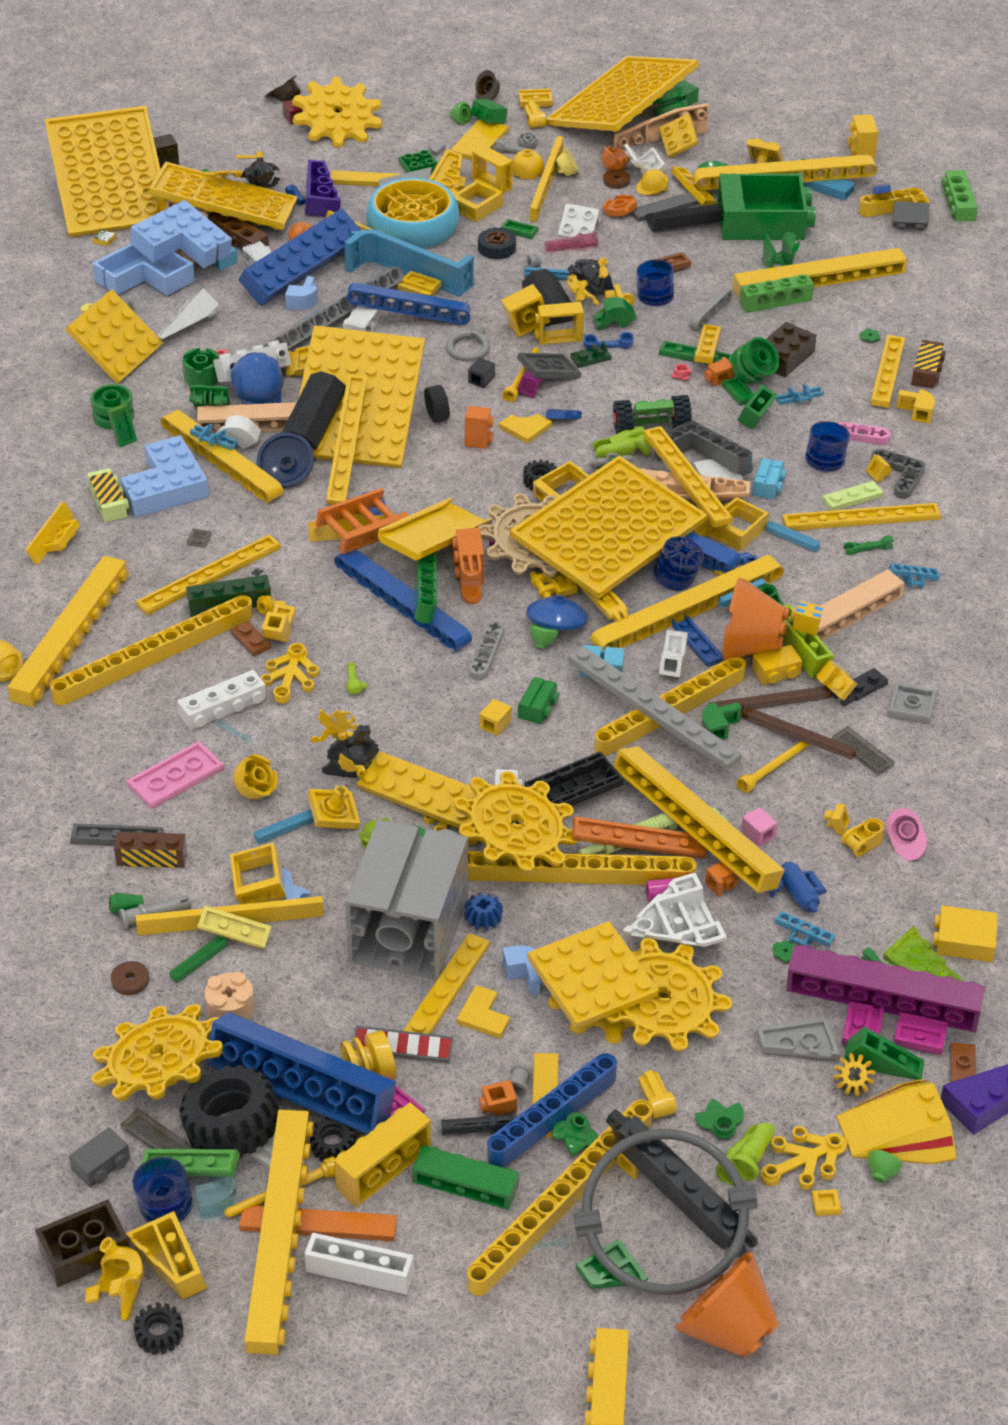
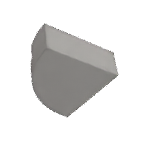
[429,140,446,156]

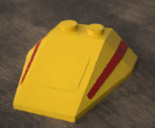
[836,1079,956,1164]

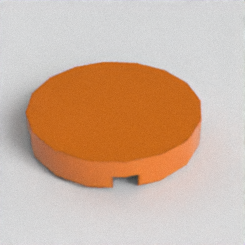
[603,195,637,216]

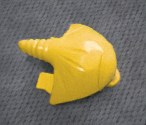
[85,1237,145,1321]

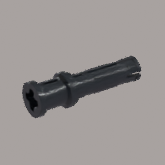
[441,1111,517,1135]

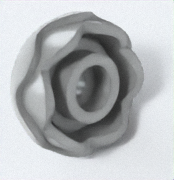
[517,132,538,149]

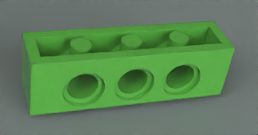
[941,170,978,221]
[739,274,814,313]

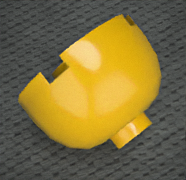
[512,149,544,180]
[233,754,278,800]

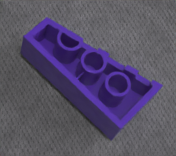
[305,159,341,217]
[941,1064,1008,1135]

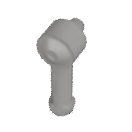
[493,139,527,153]

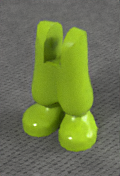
[592,426,651,458]
[715,1123,775,1185]

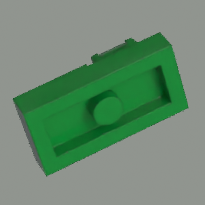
[108,404,137,447]

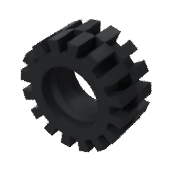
[523,459,558,491]
[310,1117,356,1162]
[134,1302,184,1355]

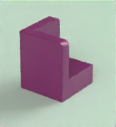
[517,370,544,399]

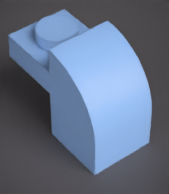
[285,276,318,310]
[503,945,544,995]

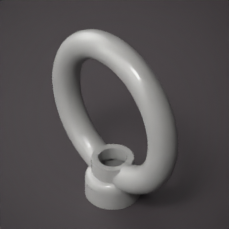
[446,324,490,361]
[588,453,634,468]

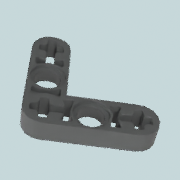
[871,449,925,499]

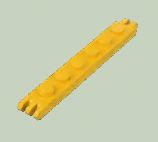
[577,584,629,622]

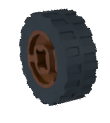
[478,227,516,260]

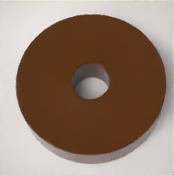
[603,170,630,189]
[111,961,150,995]

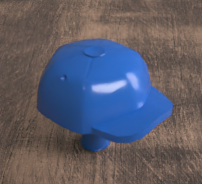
[230,352,284,405]

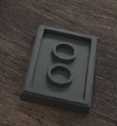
[517,352,582,379]

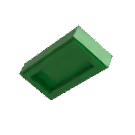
[500,219,539,240]
[722,377,754,406]

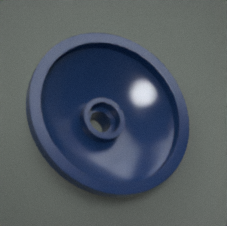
[256,432,314,488]

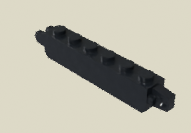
[606,1109,758,1257]

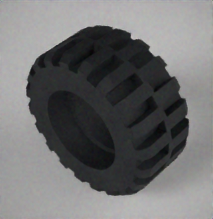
[179,1065,280,1158]

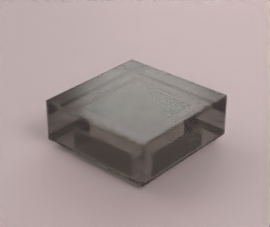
[186,528,212,548]

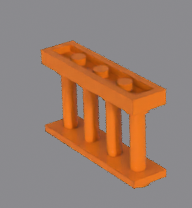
[315,488,409,554]

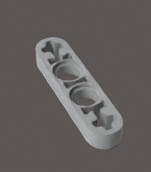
[689,287,733,331]
[469,620,504,681]

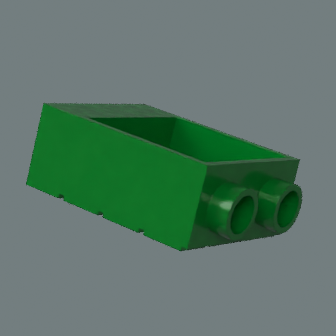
[717,174,816,240]

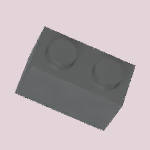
[892,201,929,230]
[69,1127,130,1188]

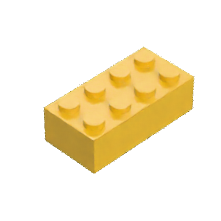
[334,1102,431,1208]

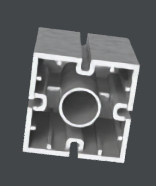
[345,820,468,980]

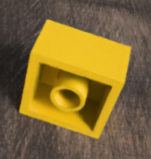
[847,114,879,160]
[501,284,550,337]

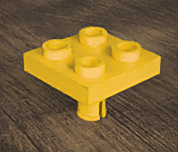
[659,113,699,158]
[746,138,784,164]
[307,785,361,829]

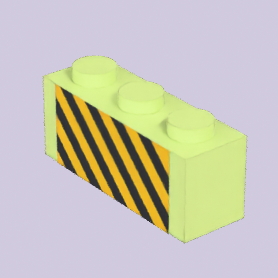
[87,468,129,522]

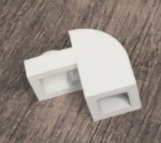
[217,415,261,449]
[659,629,688,677]

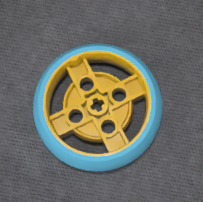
[366,178,459,249]

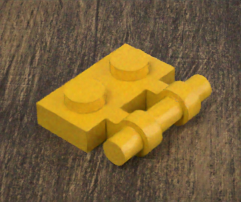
[529,571,577,598]

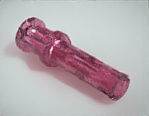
[544,230,598,252]

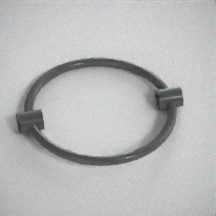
[573,1129,758,1295]

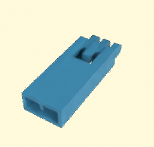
[803,179,855,201]

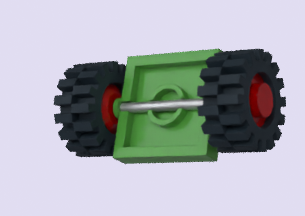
[613,395,692,434]

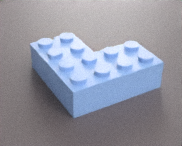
[130,200,232,268]
[92,244,195,296]
[120,435,209,518]

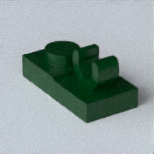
[571,341,612,368]

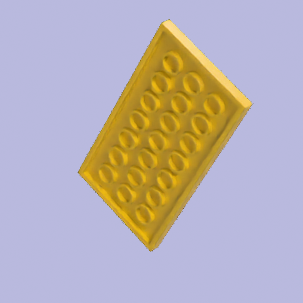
[149,162,298,230]

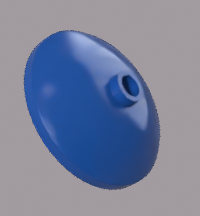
[526,595,588,630]

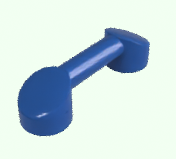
[583,332,634,350]

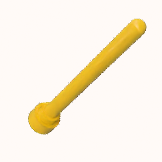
[502,347,539,402]
[736,741,811,794]
[224,1156,335,1218]

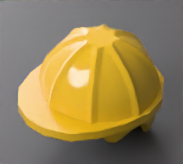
[636,169,669,196]

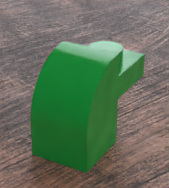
[593,297,637,330]
[701,702,741,740]

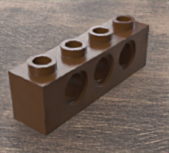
[207,212,269,250]

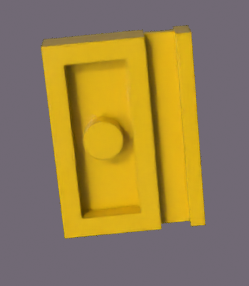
[518,88,553,108]
[397,271,441,296]
[286,345,310,377]

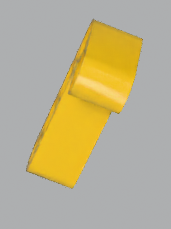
[858,187,930,217]

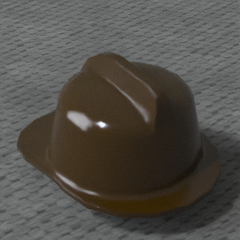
[476,70,500,100]
[264,75,301,102]

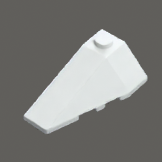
[157,288,218,340]

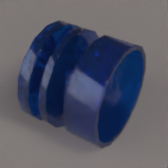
[636,259,674,306]
[805,421,850,471]
[653,536,704,591]
[132,1156,193,1223]

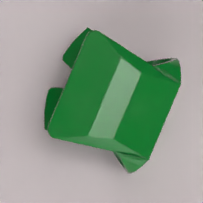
[762,232,800,268]

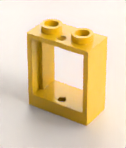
[472,145,513,193]
[454,180,503,222]
[534,302,584,345]
[533,461,590,502]
[708,497,769,551]
[230,842,286,904]

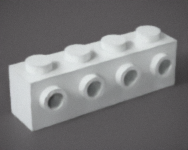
[213,340,291,382]
[177,670,267,730]
[304,1233,414,1295]

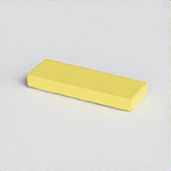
[197,905,272,949]

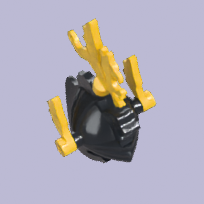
[205,152,280,188]
[566,257,613,306]
[310,709,379,778]

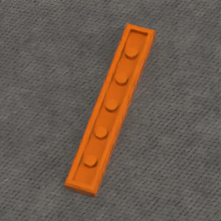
[572,816,706,858]
[239,1206,397,1241]

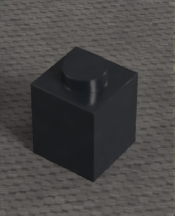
[468,358,495,388]

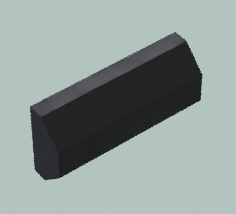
[646,204,722,231]
[522,269,573,326]
[281,371,346,450]
[525,751,624,806]

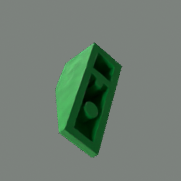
[844,1026,925,1080]

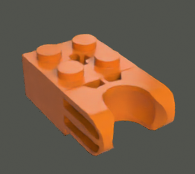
[452,528,484,604]

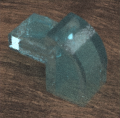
[195,1177,237,1221]

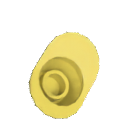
[556,146,579,177]

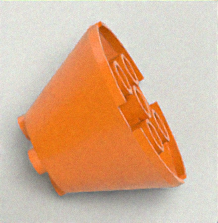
[722,578,789,660]
[674,1251,780,1357]

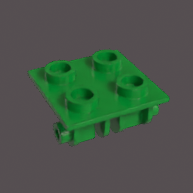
[189,385,231,407]

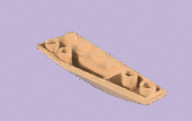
[614,103,709,148]
[640,468,750,503]

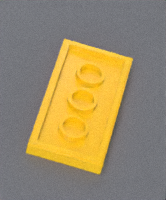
[451,119,509,160]

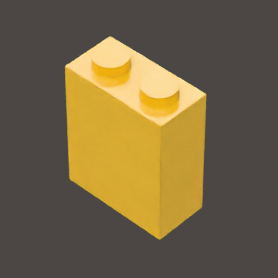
[932,905,998,962]

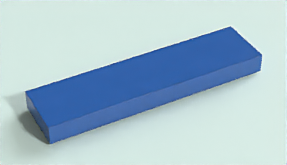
[672,615,725,667]

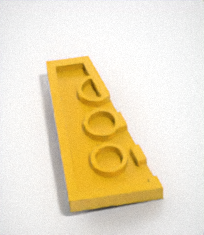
[429,149,462,195]

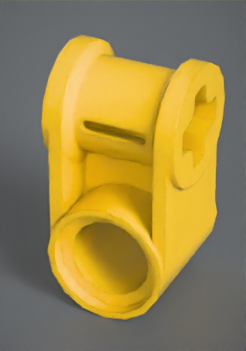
[841,818,884,858]

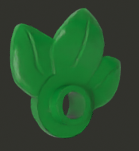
[695,1098,744,1139]
[552,1112,599,1156]

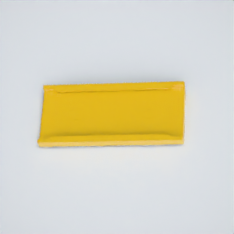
[378,498,492,561]

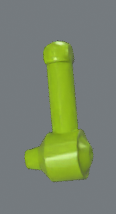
[346,662,367,695]

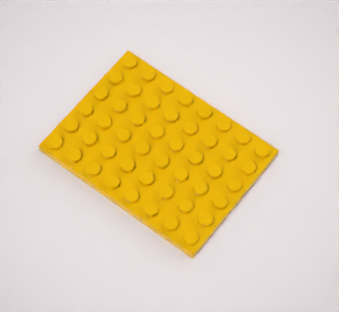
[546,56,699,132]
[45,105,167,237]
[298,325,425,468]
[509,456,708,599]

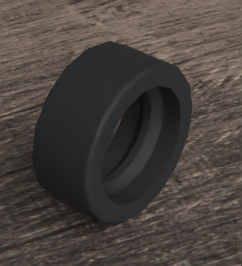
[424,385,450,423]

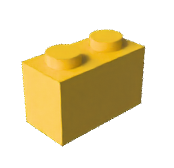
[752,645,802,685]

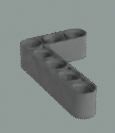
[654,421,753,475]

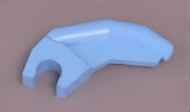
[282,868,310,900]

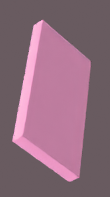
[126,741,225,809]

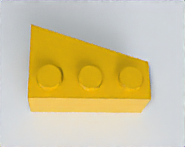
[126,1211,207,1300]

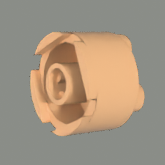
[205,972,255,1019]

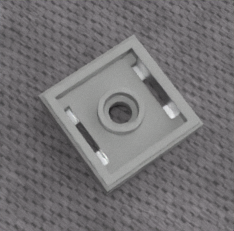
[887,682,937,724]

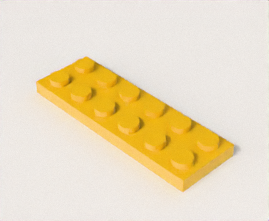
[357,751,476,828]

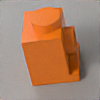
[704,357,734,387]
[705,862,740,897]
[478,1080,517,1116]

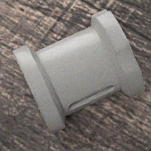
[510,1063,532,1096]

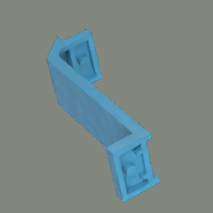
[344,229,474,297]

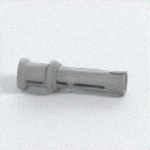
[119,895,191,930]

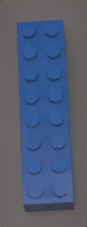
[238,208,361,306]
[206,1012,396,1134]

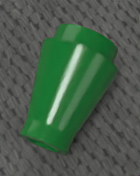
[109,892,144,915]

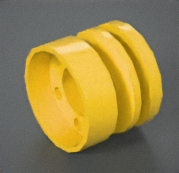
[340,1030,397,1080]

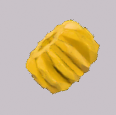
[833,1053,875,1096]

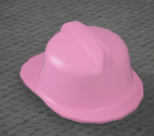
[886,808,927,861]

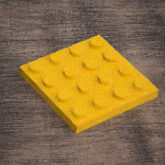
[65,289,163,383]
[527,921,659,1029]

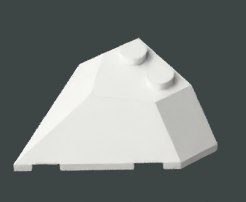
[622,873,727,947]

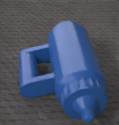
[781,861,827,912]

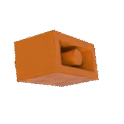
[465,406,494,449]

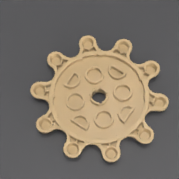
[478,493,558,577]

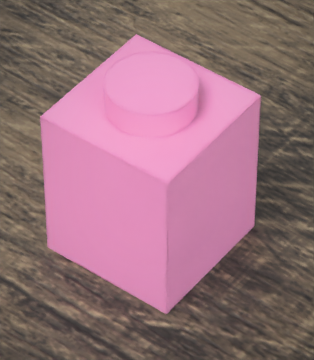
[741,807,778,847]

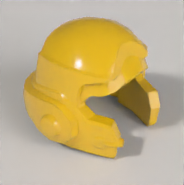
[0,640,23,682]

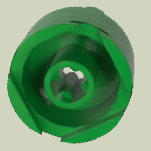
[182,348,219,386]

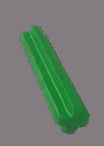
[169,936,228,983]

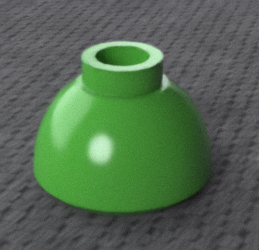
[450,101,472,125]
[530,624,559,649]
[868,1150,903,1183]

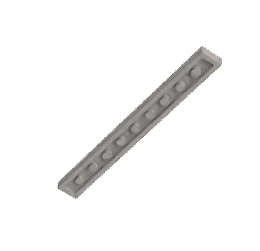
[568,646,742,771]

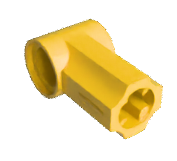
[525,101,546,129]
[638,1070,677,1120]

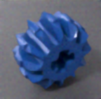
[464,892,503,931]

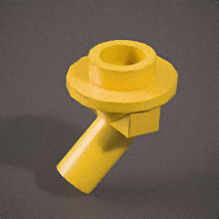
[257,595,286,616]

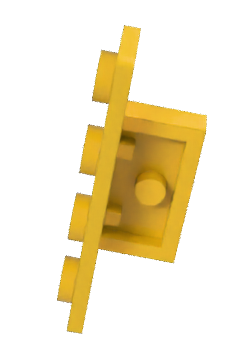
[25,501,80,564]
[308,513,386,542]

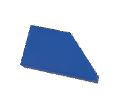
[546,409,582,419]

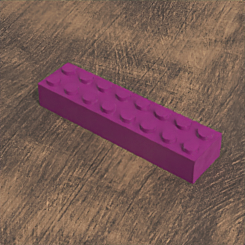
[786,945,986,1033]

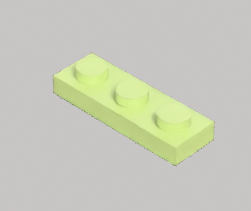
[822,481,883,511]

